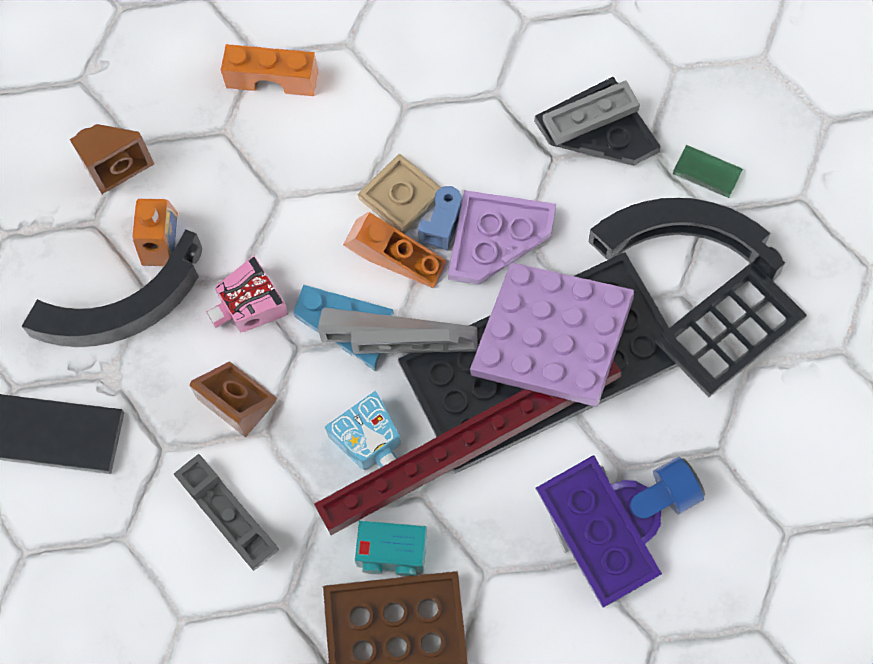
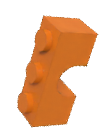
[221,44,318,96]

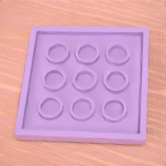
[470,262,634,407]

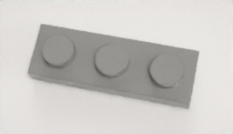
[543,80,640,145]

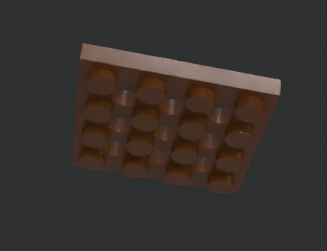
[323,571,468,664]

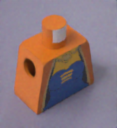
[132,199,178,266]

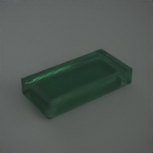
[673,145,743,198]

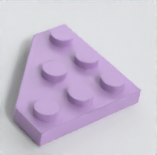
[448,190,556,284]

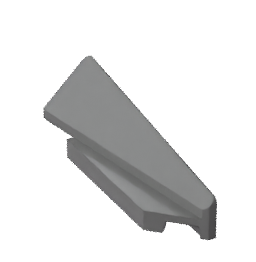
[318,308,478,354]

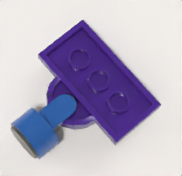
[535,455,705,608]

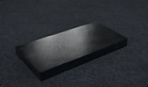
[0,394,125,474]

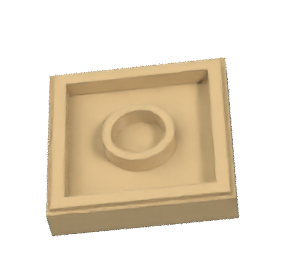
[357,153,441,234]

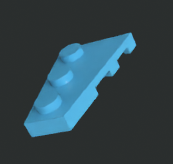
[293,285,394,371]

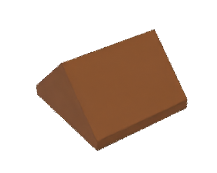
[189,361,278,437]

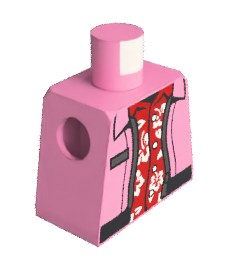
[206,256,288,332]

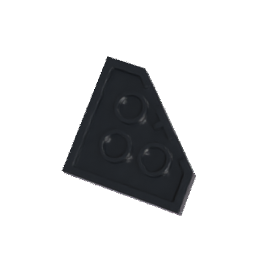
[534,76,661,166]

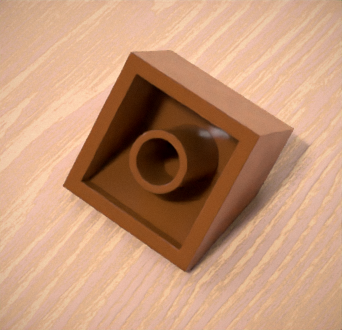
[69,124,154,194]

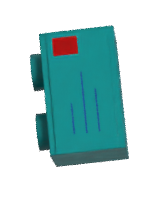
[355,521,427,577]

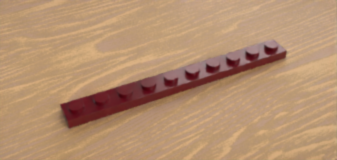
[314,361,621,535]

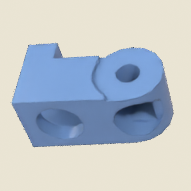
[418,186,462,251]

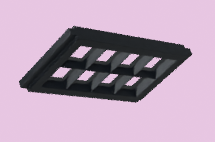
[655,262,807,398]

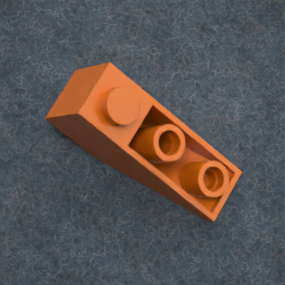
[343,212,447,288]

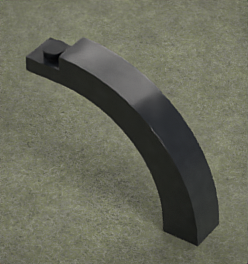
[588,197,786,281]
[21,229,202,347]

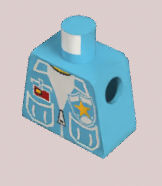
[325,391,401,470]

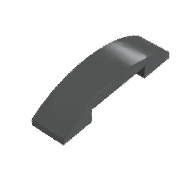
[173,453,280,572]

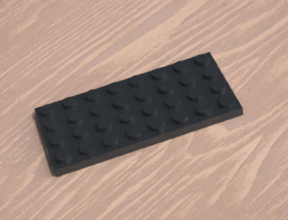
[398,252,678,474]

